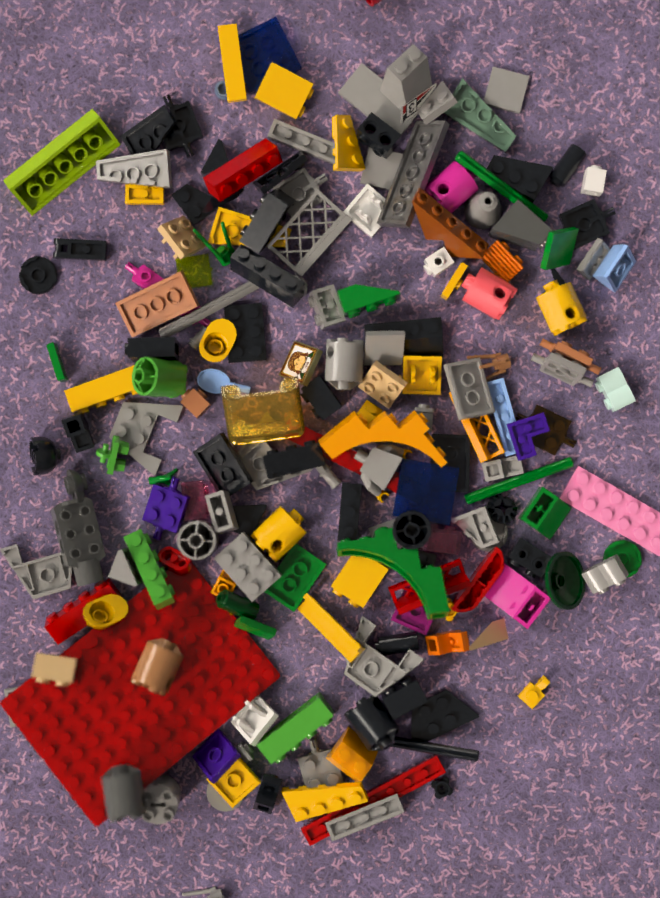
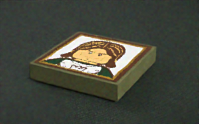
[279,341,323,386]

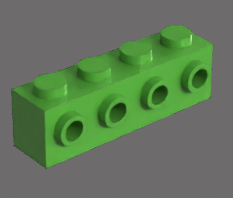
[123,529,175,610]

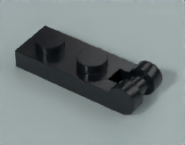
[53,238,107,261]

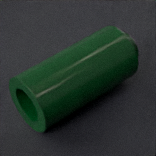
[216,590,260,620]

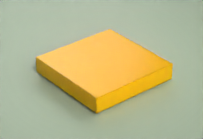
[206,757,261,808]

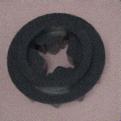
[487,494,518,524]

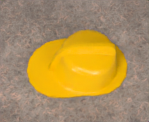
[199,318,237,362]
[83,594,128,630]

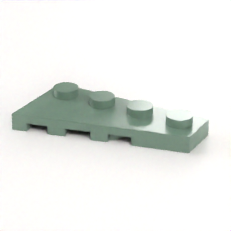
[444,78,516,153]

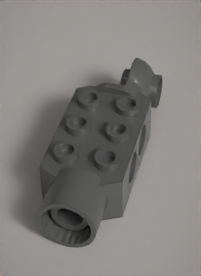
[50,469,106,587]

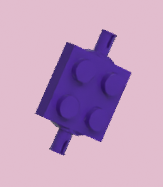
[142,476,190,540]

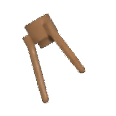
[466,353,511,381]

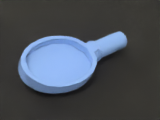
[197,369,251,394]

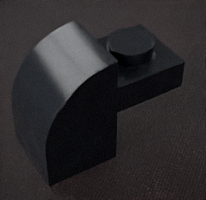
[61,412,95,453]
[253,774,283,814]

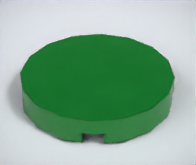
[603,540,642,578]

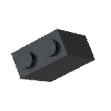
[124,337,179,362]

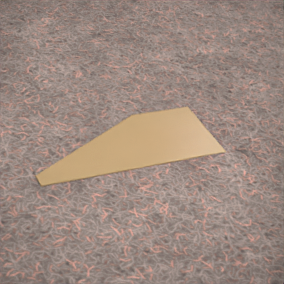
[469,618,508,651]

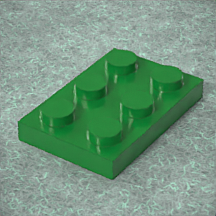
[264,544,327,612]

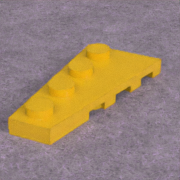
[208,207,292,248]
[282,782,368,822]

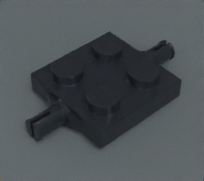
[163,95,204,158]
[558,199,616,250]

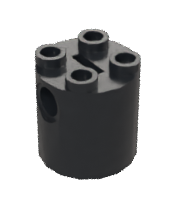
[344,695,400,751]

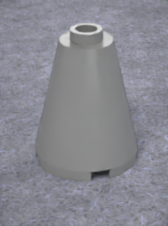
[464,191,502,229]

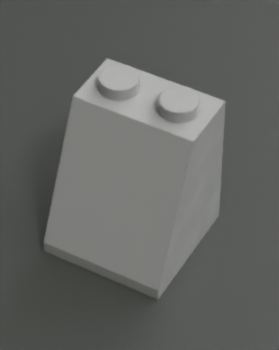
[380,44,433,110]

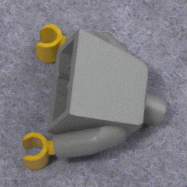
[354,444,412,503]

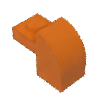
[425,630,470,655]

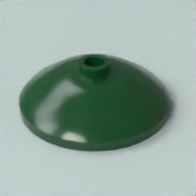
[545,551,585,610]

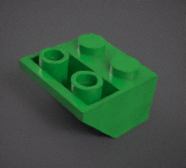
[518,487,571,540]

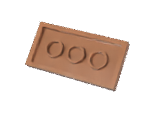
[115,270,200,338]

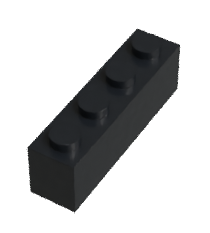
[230,244,305,308]

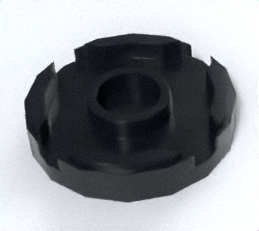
[19,256,58,295]

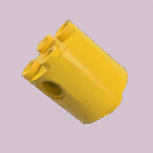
[536,280,588,336]
[251,505,307,562]

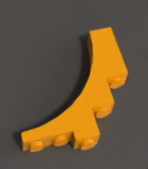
[318,410,447,467]

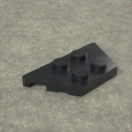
[411,689,479,742]

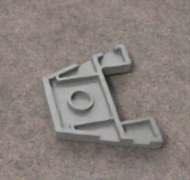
[109,402,184,476]
[237,411,313,490]
[0,544,73,599]
[344,616,425,697]

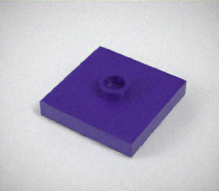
[192,728,241,784]

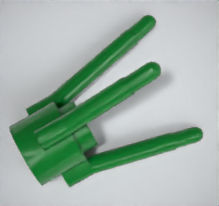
[193,222,235,266]

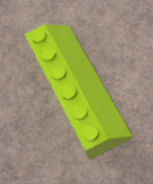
[3,109,121,216]

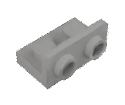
[308,284,346,330]

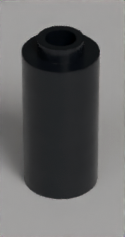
[549,144,587,188]
[375,631,419,656]

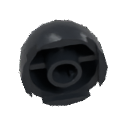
[29,437,61,476]
[393,510,431,549]

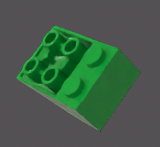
[337,284,400,319]

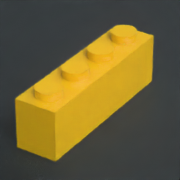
[64,365,138,414]

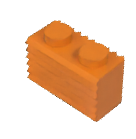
[481,240,524,282]

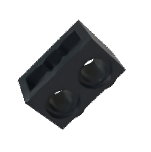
[356,112,402,159]

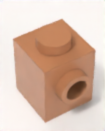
[180,388,211,419]

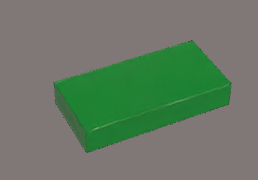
[46,342,68,382]
[234,616,277,640]

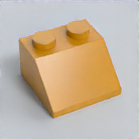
[326,727,378,782]

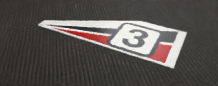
[401,83,437,124]

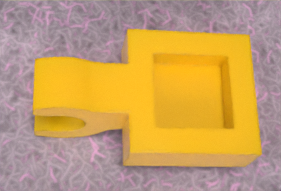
[518,675,550,709]

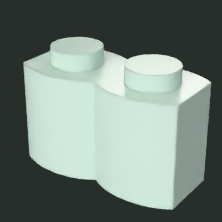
[595,367,636,412]

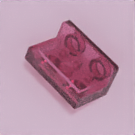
[181,480,210,521]

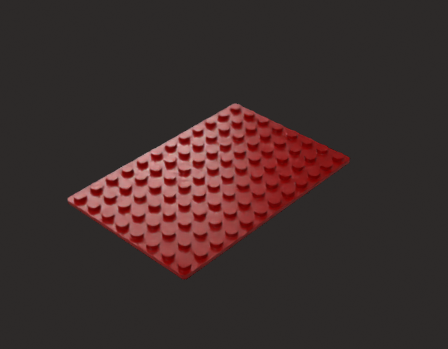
[0,565,280,827]

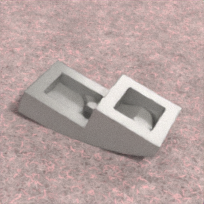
[482,456,525,482]

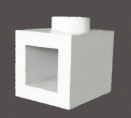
[581,165,607,197]
[423,247,455,278]

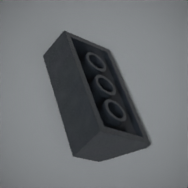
[364,317,443,357]

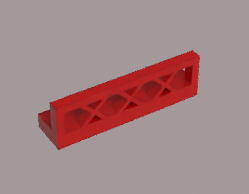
[388,558,471,615]

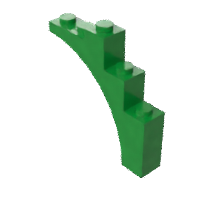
[336,527,449,620]

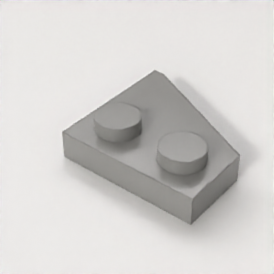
[451,506,500,549]

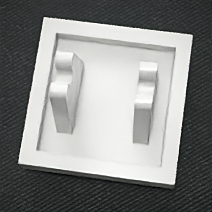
[343,183,386,238]
[231,695,279,746]

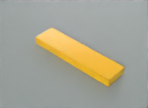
[218,23,247,103]

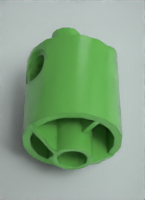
[132,357,188,398]

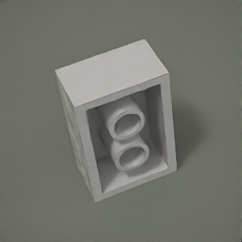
[214,532,283,602]

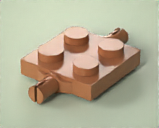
[539,338,602,375]

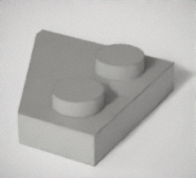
[417,81,458,125]

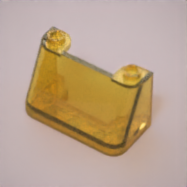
[221,376,305,445]

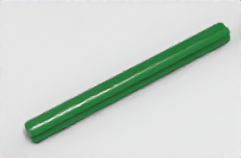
[455,151,548,222]
[464,457,574,504]

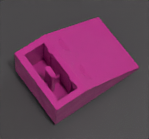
[485,563,550,629]

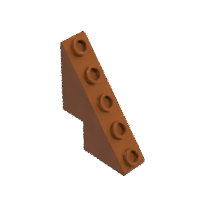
[412,188,489,259]

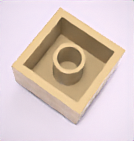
[31,653,79,687]

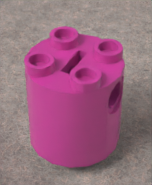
[424,161,479,213]

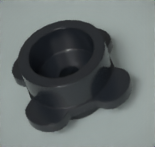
[431,777,453,799]

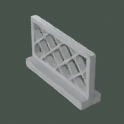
[266,189,352,277]

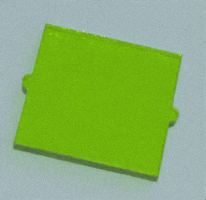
[175,254,213,288]

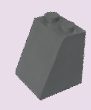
[488,200,553,251]

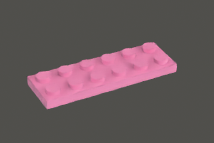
[560,466,660,556]

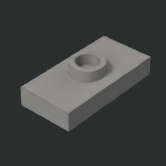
[576,238,610,281]

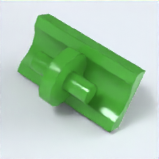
[96,435,129,475]

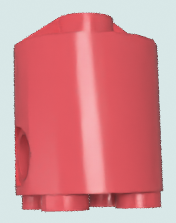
[461,267,518,320]

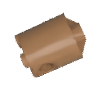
[131,638,184,696]

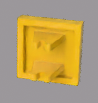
[402,355,442,395]

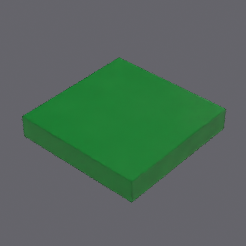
[540,227,579,270]

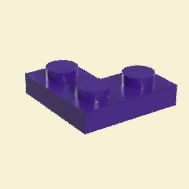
[506,413,550,461]

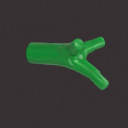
[148,468,178,486]

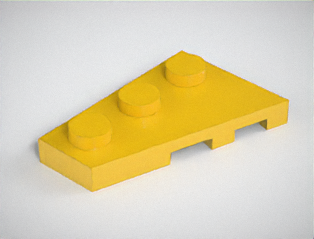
[332,115,366,172]

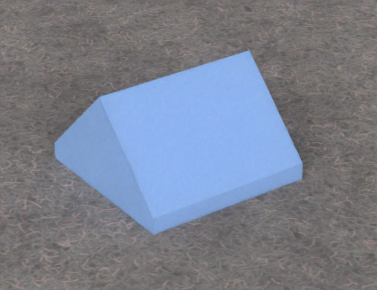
[593,244,636,293]

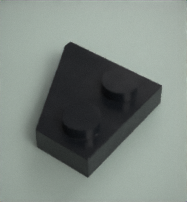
[172,184,223,226]
[233,504,267,539]

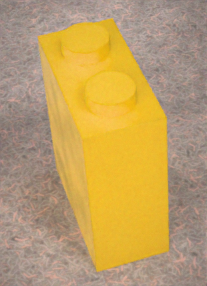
[254,62,314,119]
[331,556,389,608]

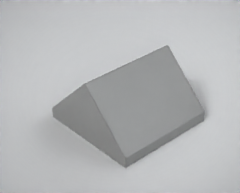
[108,548,142,586]

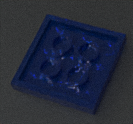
[238,17,302,95]
[392,459,460,525]

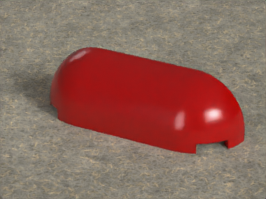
[450,546,504,612]

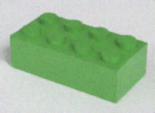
[257,692,333,764]

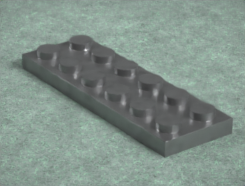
[377,121,450,228]

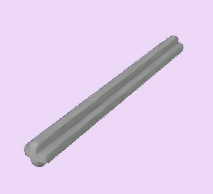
[159,281,259,337]

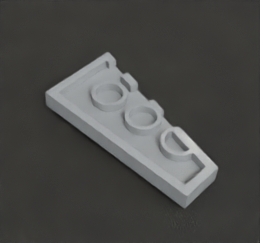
[96,149,172,188]

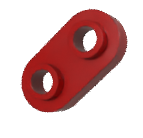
[158,547,193,574]

